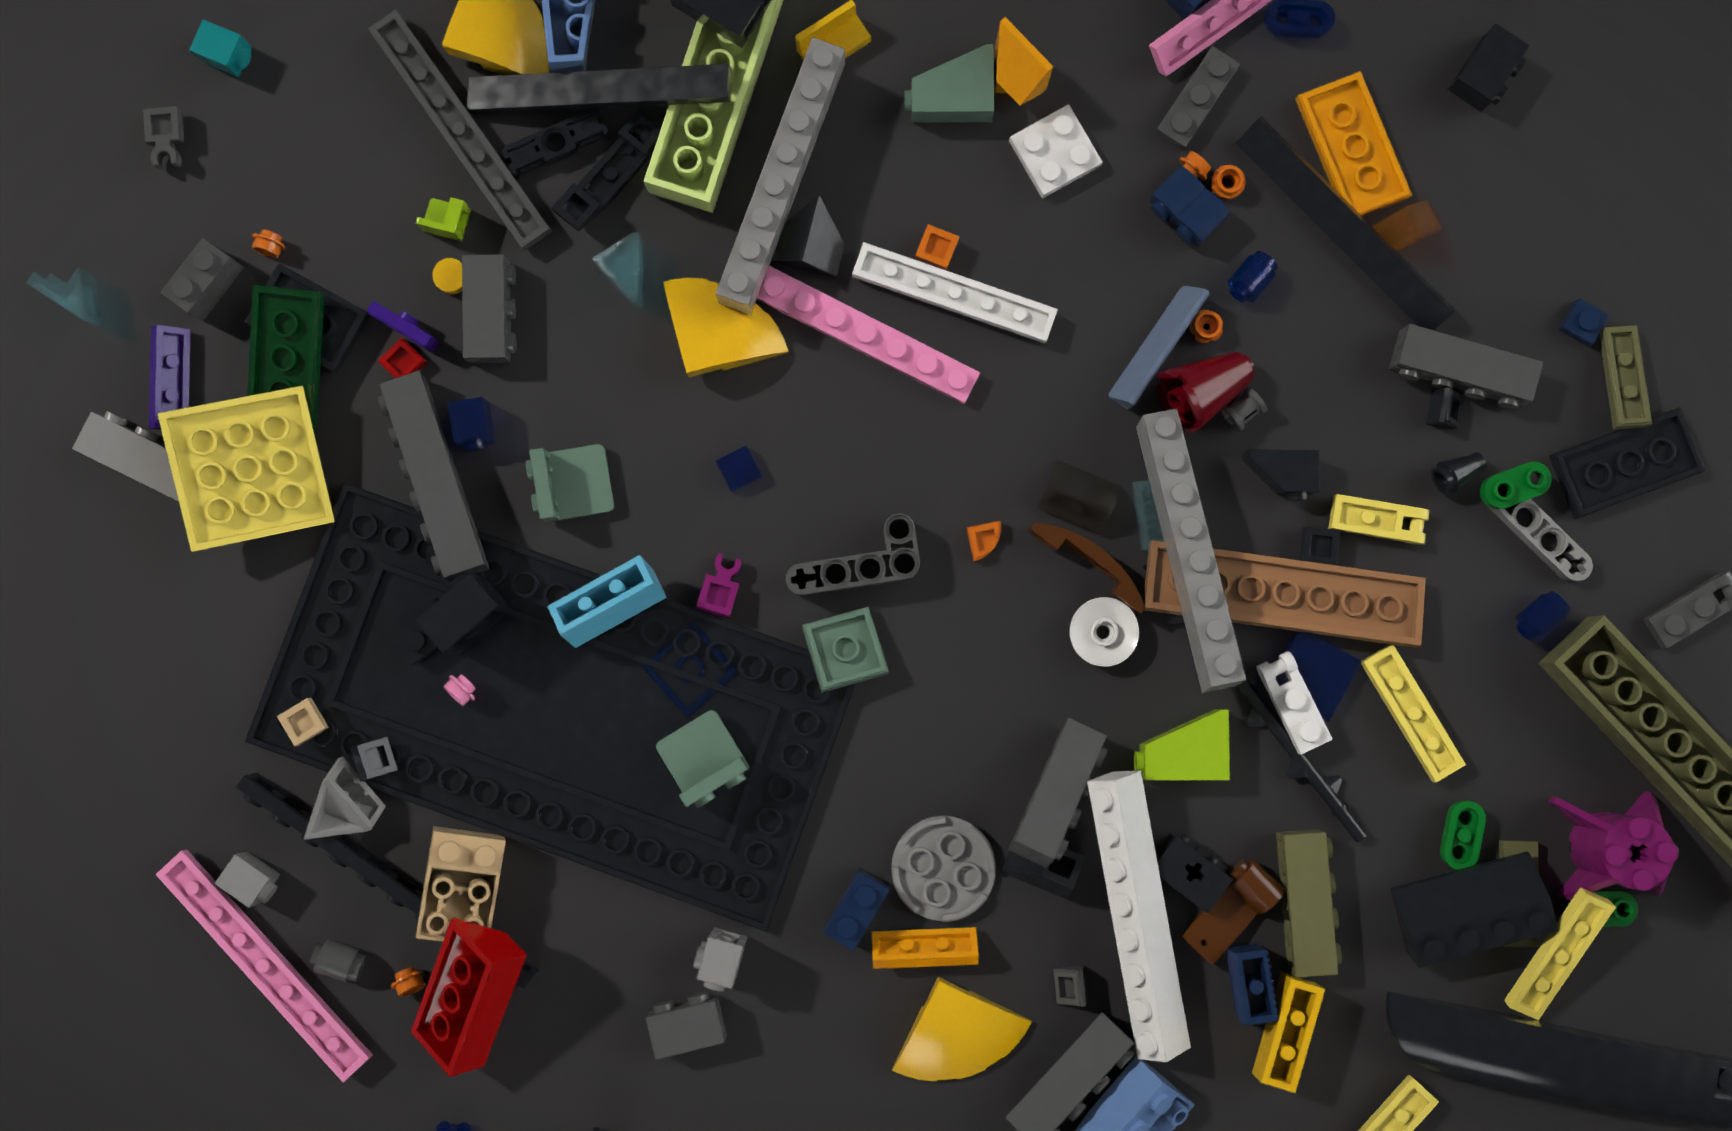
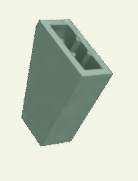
[904,44,994,123]

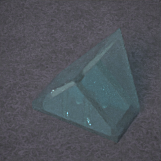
[592,233,643,308]

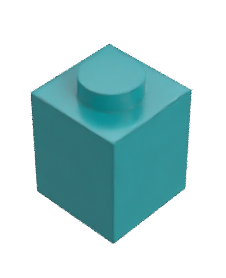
[189,20,252,77]

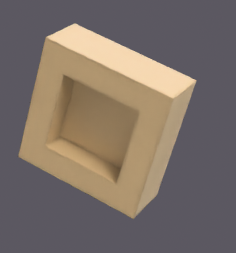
[277,698,329,746]

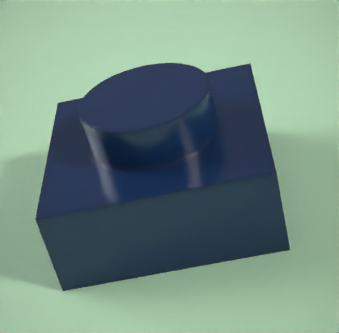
[1558,298,1610,347]

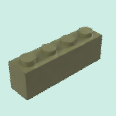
[1276,829,1342,978]

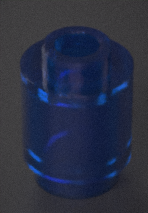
[1228,251,1278,303]
[1516,591,1571,642]

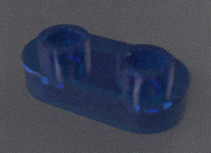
[1264,0,1335,39]

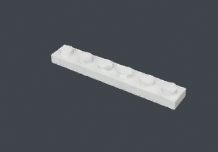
[852,242,1058,344]

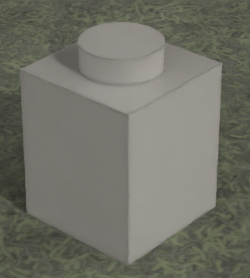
[214,851,281,908]

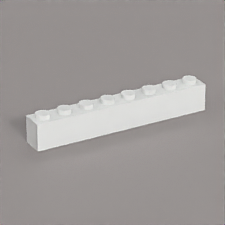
[1087,771,1191,1062]

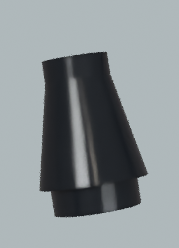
[1431,452,1487,494]

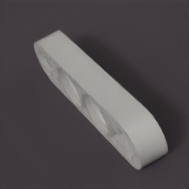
[1487,485,1593,582]

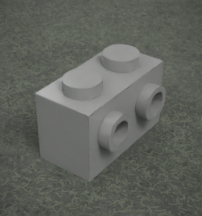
[693,927,748,991]

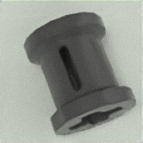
[1221,387,1268,432]

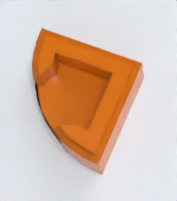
[966,520,1001,562]

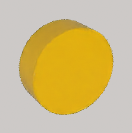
[432,258,462,294]

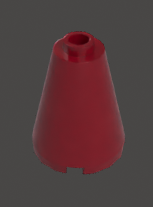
[1155,352,1255,435]

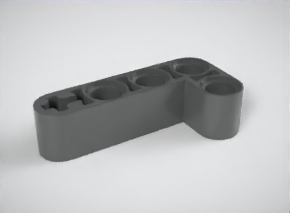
[786,513,920,596]

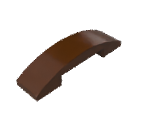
[1027,523,1145,615]

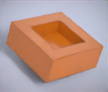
[915,224,960,271]

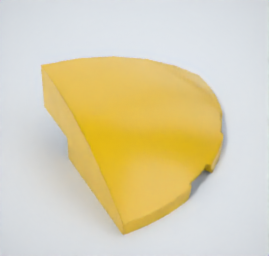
[442,0,550,75]
[663,278,789,378]
[892,976,1032,1081]

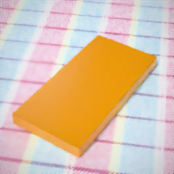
[1295,71,1412,216]

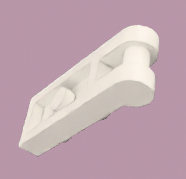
[1256,651,1333,754]

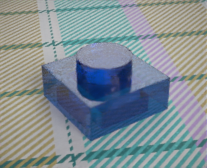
[716,446,762,493]

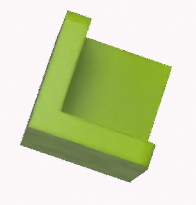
[415,197,471,242]

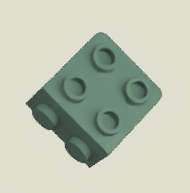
[526,444,614,523]
[656,710,750,808]

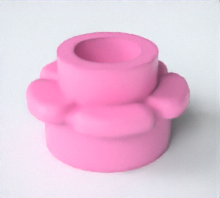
[443,674,476,706]

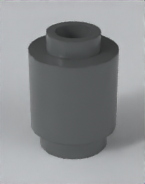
[310,939,367,983]

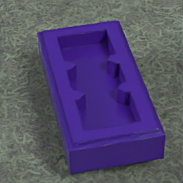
[367,300,440,353]

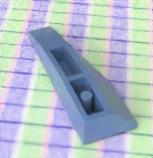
[1075,1056,1195,1131]

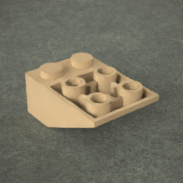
[416,826,506,942]

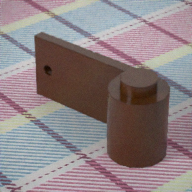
[1180,859,1285,966]

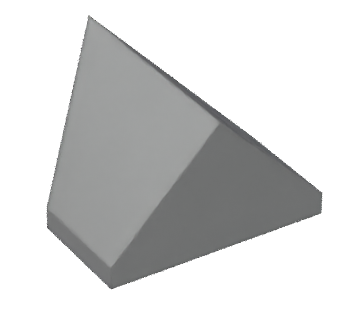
[303,757,386,840]

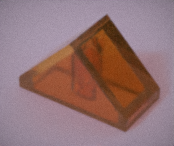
[1372,199,1442,252]

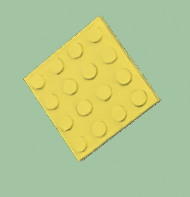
[157,386,335,552]

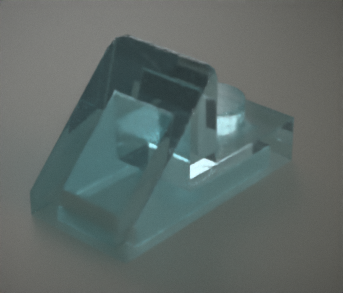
[26,268,102,327]

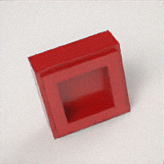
[377,337,428,378]

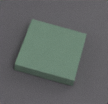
[802,607,889,693]

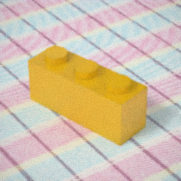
[1252,972,1325,1093]

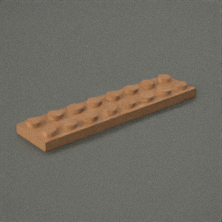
[1143,540,1426,648]

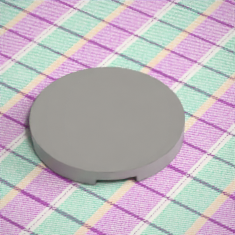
[891,815,996,922]

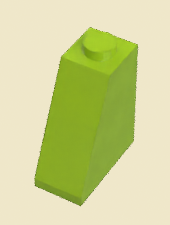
[1134,709,1230,780]

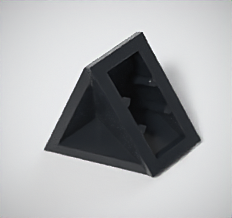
[771,195,845,278]

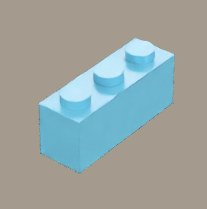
[547,555,667,648]

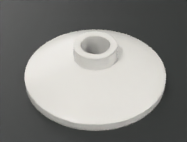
[1069,597,1139,667]

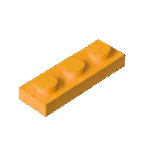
[872,927,979,969]

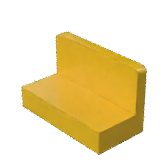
[795,0,871,61]

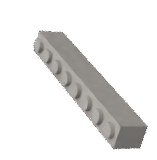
[715,37,845,315]
[1136,409,1246,693]

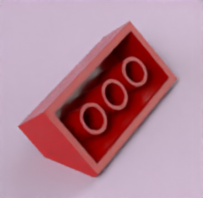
[411,918,527,1077]

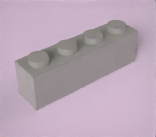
[72,411,179,501]

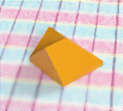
[994,17,1053,106]

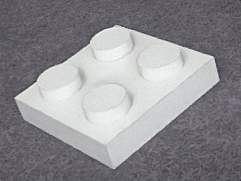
[1009,104,1103,199]

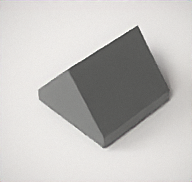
[1053,965,1088,1007]

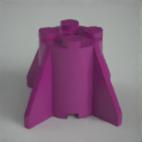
[1548,791,1678,901]

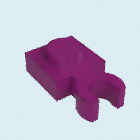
[696,553,741,619]

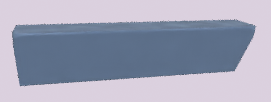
[1108,286,1210,410]

